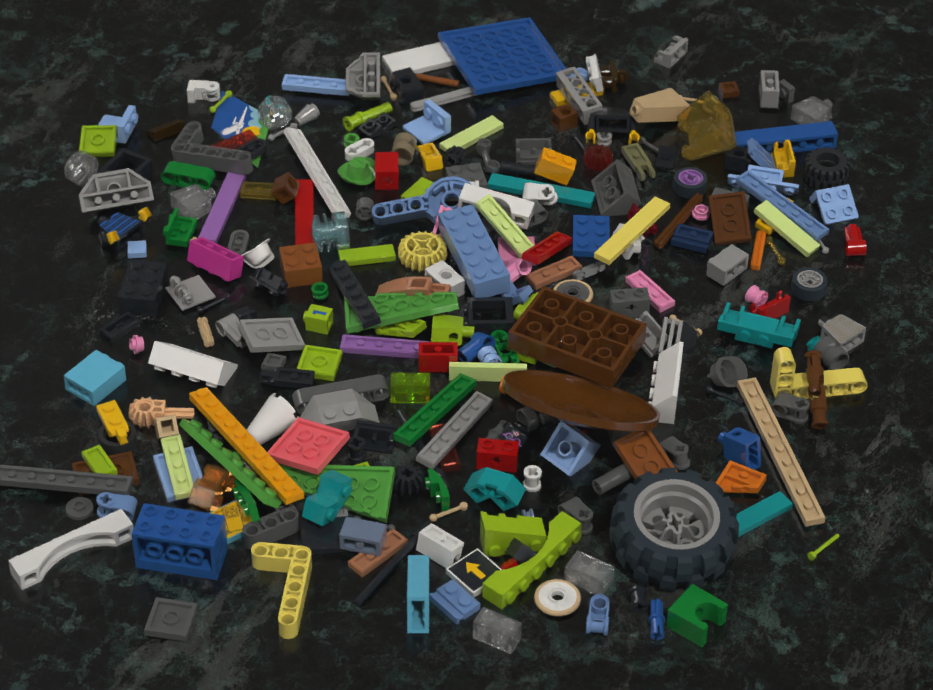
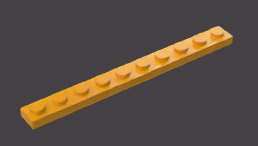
[189,387,304,505]

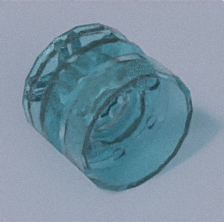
[311,211,350,253]

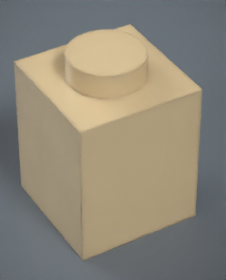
[153,415,179,439]

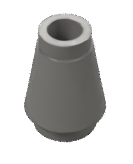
[293,103,320,126]

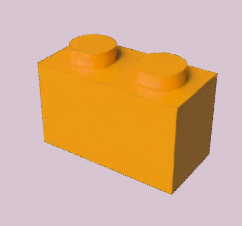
[534,147,576,186]

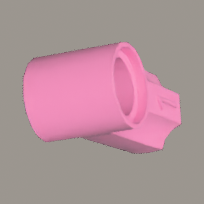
[506,258,532,282]

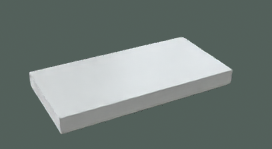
[382,42,455,75]

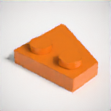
[716,460,767,493]

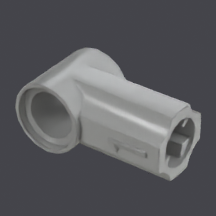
[215,313,247,348]

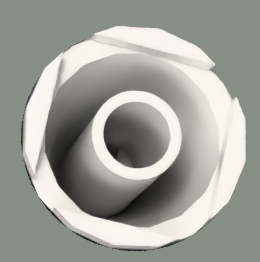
[247,393,299,445]

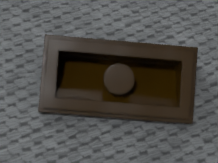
[146,119,185,142]

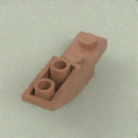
[376,277,451,296]

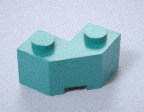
[463,467,526,511]
[302,470,353,526]

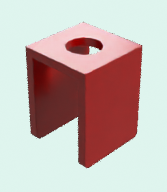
[375,152,399,190]

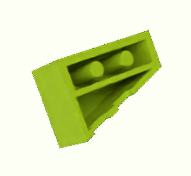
[480,511,546,557]

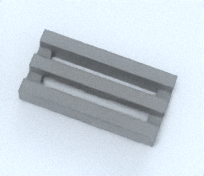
[657,317,683,354]

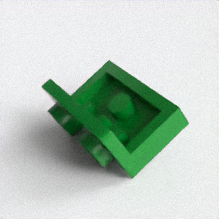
[163,208,198,247]

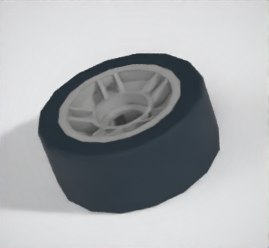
[791,268,828,301]

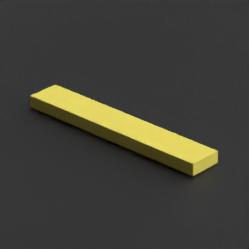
[594,197,670,265]

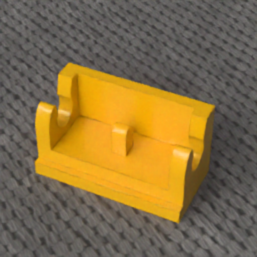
[771,140,796,177]

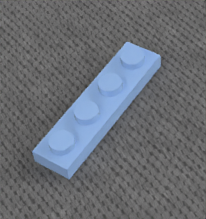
[282,74,350,96]

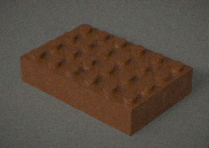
[508,286,647,388]

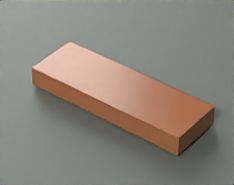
[526,256,582,290]
[348,529,408,578]

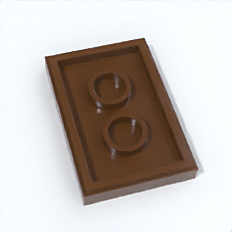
[709,191,752,246]
[72,451,140,496]

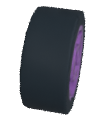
[673,167,708,199]

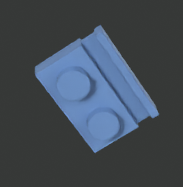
[747,137,776,169]
[429,579,480,624]

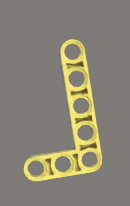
[770,347,868,399]
[251,542,312,639]

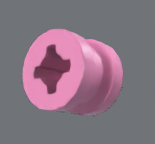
[745,285,768,307]

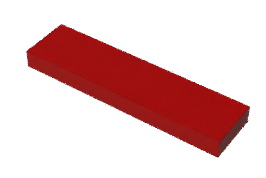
[521,232,572,265]

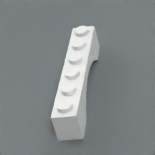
[8,509,134,590]

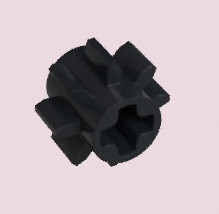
[445,145,466,166]

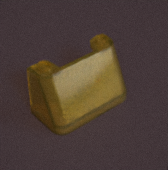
[677,91,737,161]

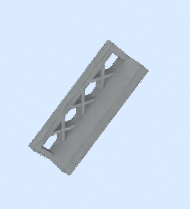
[556,66,603,125]

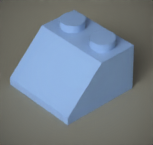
[540,421,600,476]

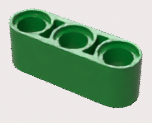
[161,161,215,191]

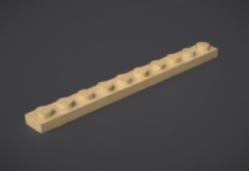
[737,377,825,527]

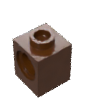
[551,103,579,132]
[271,172,300,204]

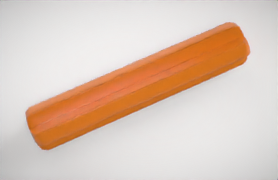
[750,230,766,271]

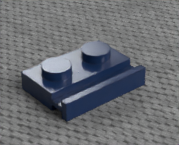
[671,224,714,254]

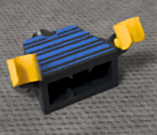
[585,107,640,145]
[97,207,152,253]

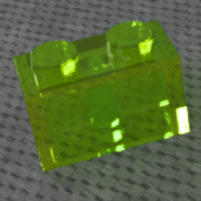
[390,373,430,403]

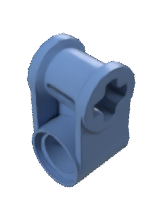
[97,492,137,521]
[586,594,609,636]

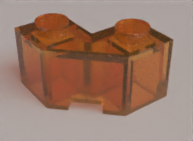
[188,464,237,511]

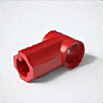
[844,224,866,256]

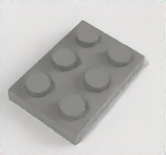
[238,317,305,353]

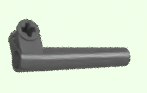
[592,436,690,495]

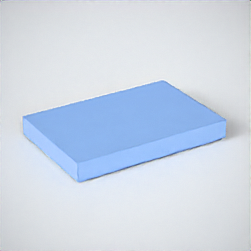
[153,446,207,502]

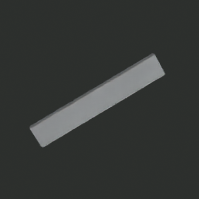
[416,391,493,469]

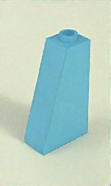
[407,555,429,633]

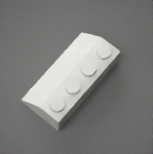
[148,341,238,388]
[649,342,684,424]

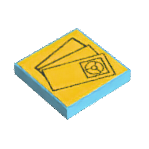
[210,500,251,544]

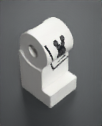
[187,80,220,103]

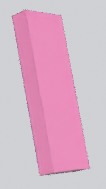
[625,270,675,313]

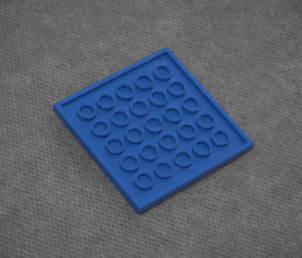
[438,17,566,95]

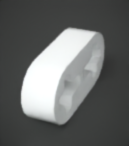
[345,138,374,161]

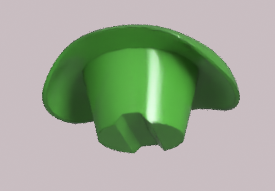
[338,157,375,186]

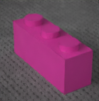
[187,237,244,281]

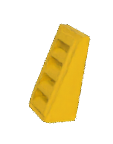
[416,143,443,172]

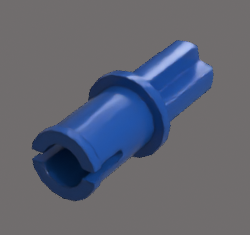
[648,599,665,640]

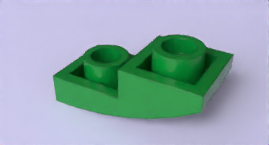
[424,468,450,511]

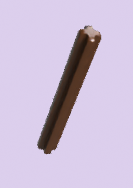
[654,193,703,249]

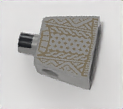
[818,315,866,352]

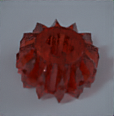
[583,144,613,172]

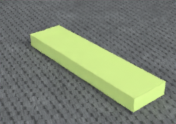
[440,116,504,152]
[475,194,534,258]
[754,200,820,257]
[449,362,527,382]
[160,434,196,500]

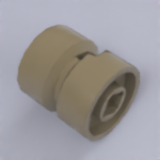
[391,132,417,165]

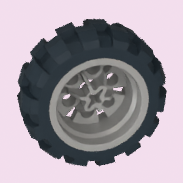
[609,468,739,592]

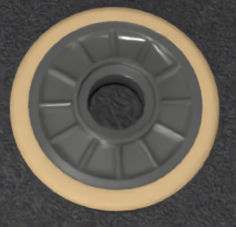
[553,279,593,303]

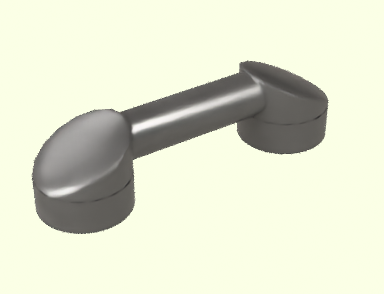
[476,138,500,173]

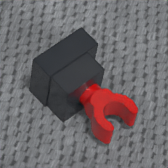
[501,537,537,570]

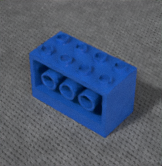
[132,503,228,580]

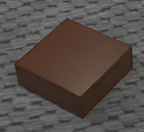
[719,81,740,98]

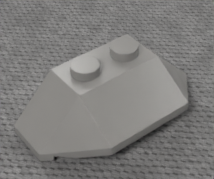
[346,53,380,101]
[79,168,154,213]
[300,388,379,431]

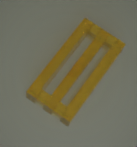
[240,181,276,200]

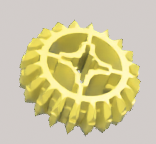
[398,230,447,273]

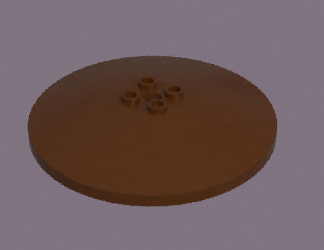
[502,370,660,431]

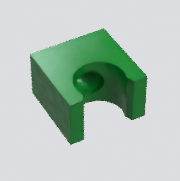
[666,584,728,647]

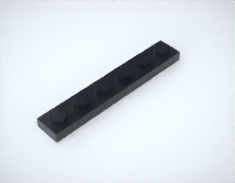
[328,259,381,329]

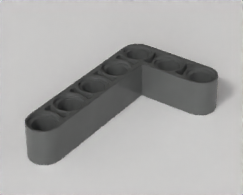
[171,121,253,175]
[243,460,299,550]

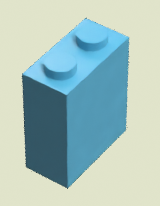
[64,350,126,406]

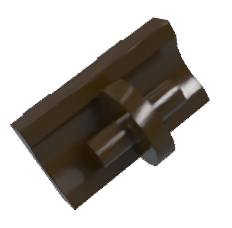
[600,61,628,93]

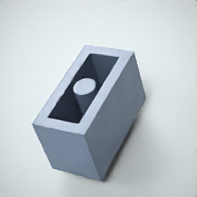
[339,517,387,556]

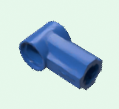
[458,332,496,362]

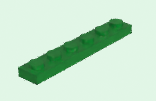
[393,373,477,447]

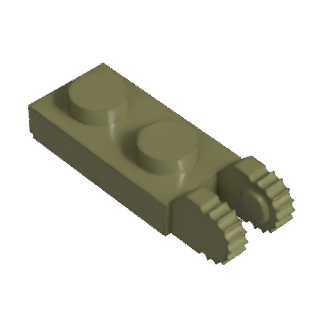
[621,143,655,181]

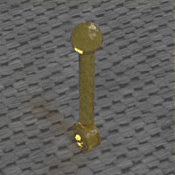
[766,236,786,265]

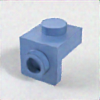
[501,281,533,305]

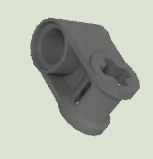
[771,392,810,424]
[557,497,593,535]

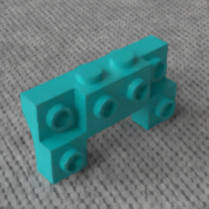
[717,302,801,348]

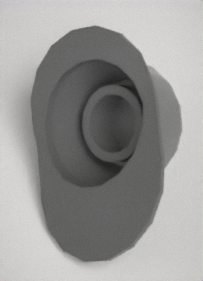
[707,356,748,387]

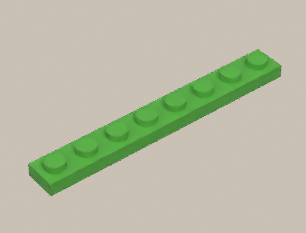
[179,418,282,509]

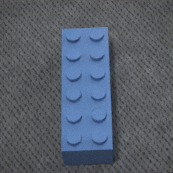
[438,204,511,298]

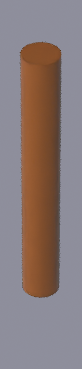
[415,73,460,87]

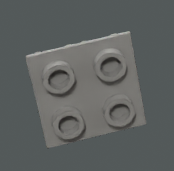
[165,275,216,311]

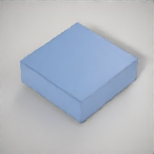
[128,240,147,258]

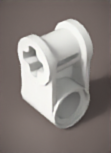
[522,183,558,206]

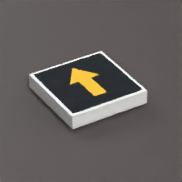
[446,548,502,598]

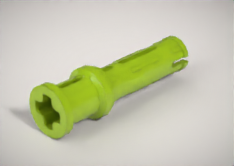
[343,102,392,132]

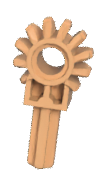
[128,396,195,429]

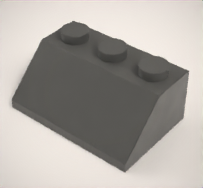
[591,159,641,216]

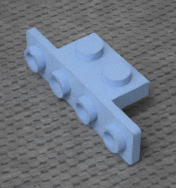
[727,165,799,196]

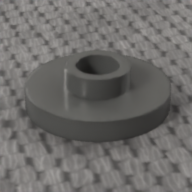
[66,497,94,520]

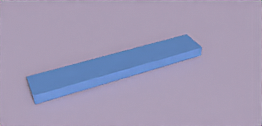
[735,170,829,242]

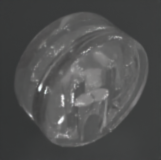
[258,96,292,130]
[64,151,98,186]

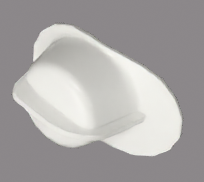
[241,239,274,268]

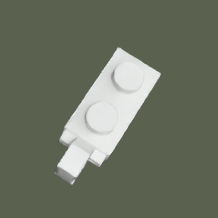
[586,54,604,92]

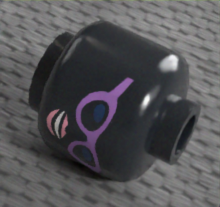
[500,420,530,450]

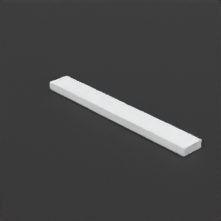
[284,127,351,218]

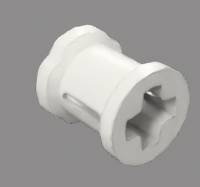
[523,465,542,492]

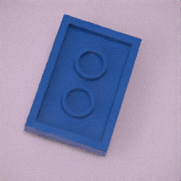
[573,215,610,257]

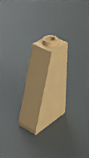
[629,88,691,123]

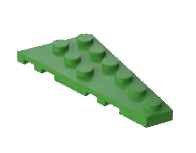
[344,292,459,334]
[278,463,395,523]

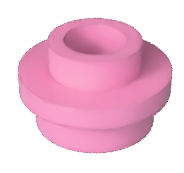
[692,204,710,221]
[129,335,144,354]

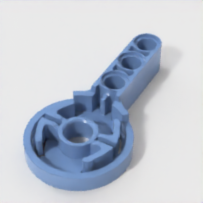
[372,176,472,225]

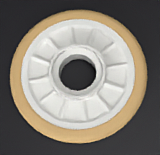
[534,579,581,616]

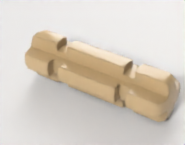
[197,317,214,348]

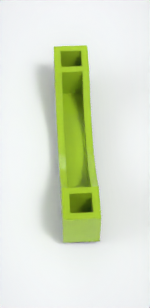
[482,511,582,609]

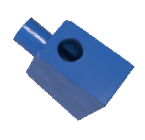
[718,427,761,470]

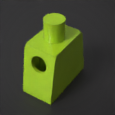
[431,313,474,346]

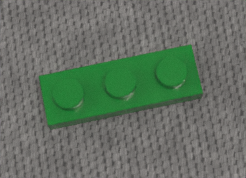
[232,479,260,523]

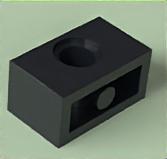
[390,67,424,104]

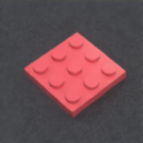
[267,417,350,475]

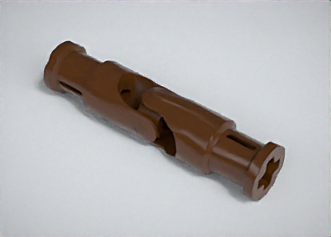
[804,350,829,429]

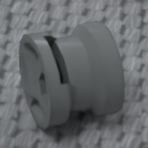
[356,197,374,220]

